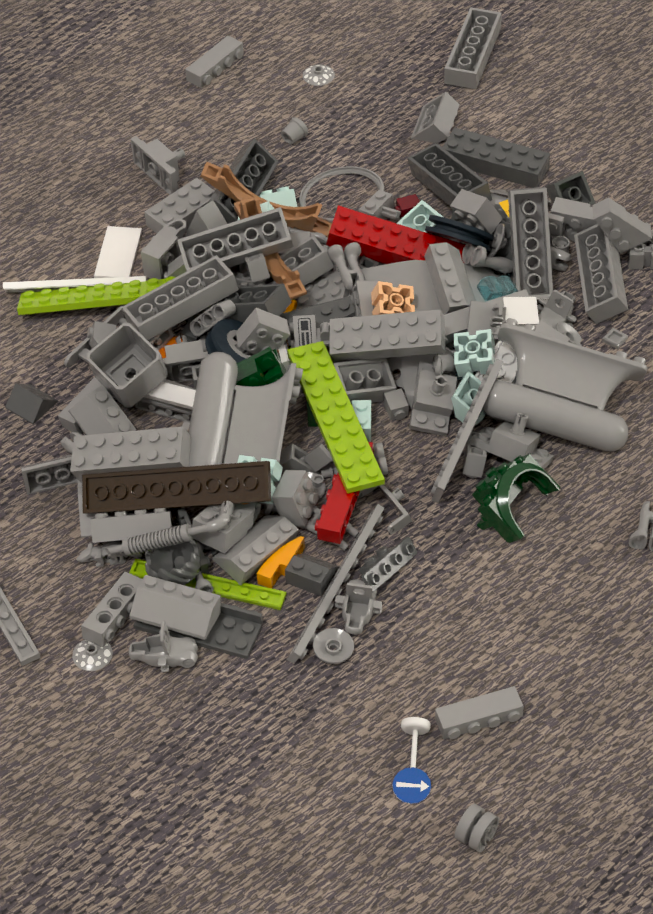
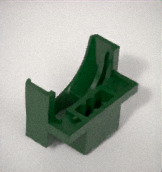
[236,347,286,387]
[472,454,561,543]

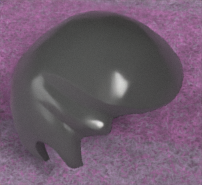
[145,540,200,585]

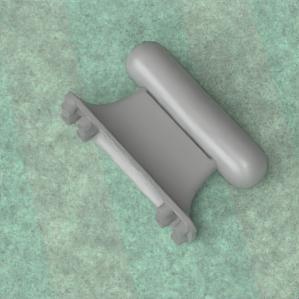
[482,318,648,452]
[188,352,303,515]

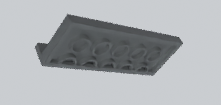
[133,603,263,659]

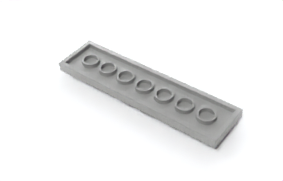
[430,359,504,503]

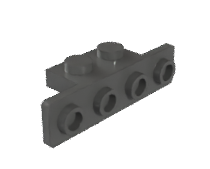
[359,537,417,592]

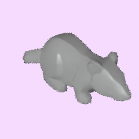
[432,347,456,376]
[76,540,142,567]

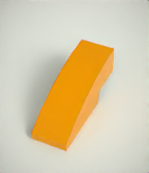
[256,536,305,588]

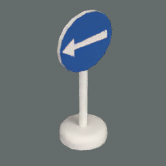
[392,717,431,804]

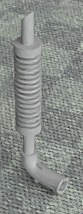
[105,501,234,556]

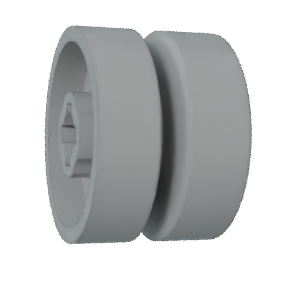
[455,804,499,852]

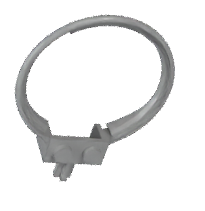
[299,166,401,223]

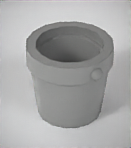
[281,117,308,145]

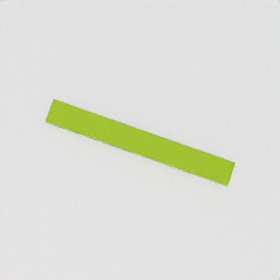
[129,558,287,610]

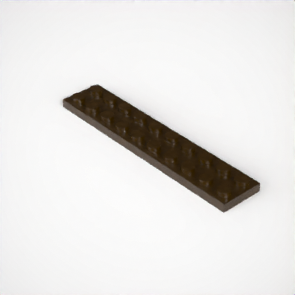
[82,461,271,514]

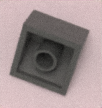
[545,171,595,205]
[285,553,339,597]

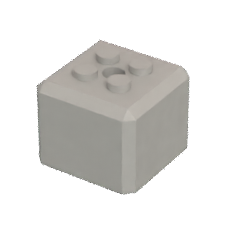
[87,323,167,407]

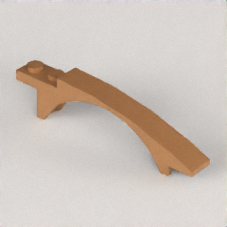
[200,162,332,237]
[234,196,307,299]

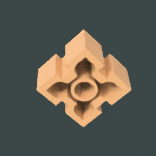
[371,281,415,315]

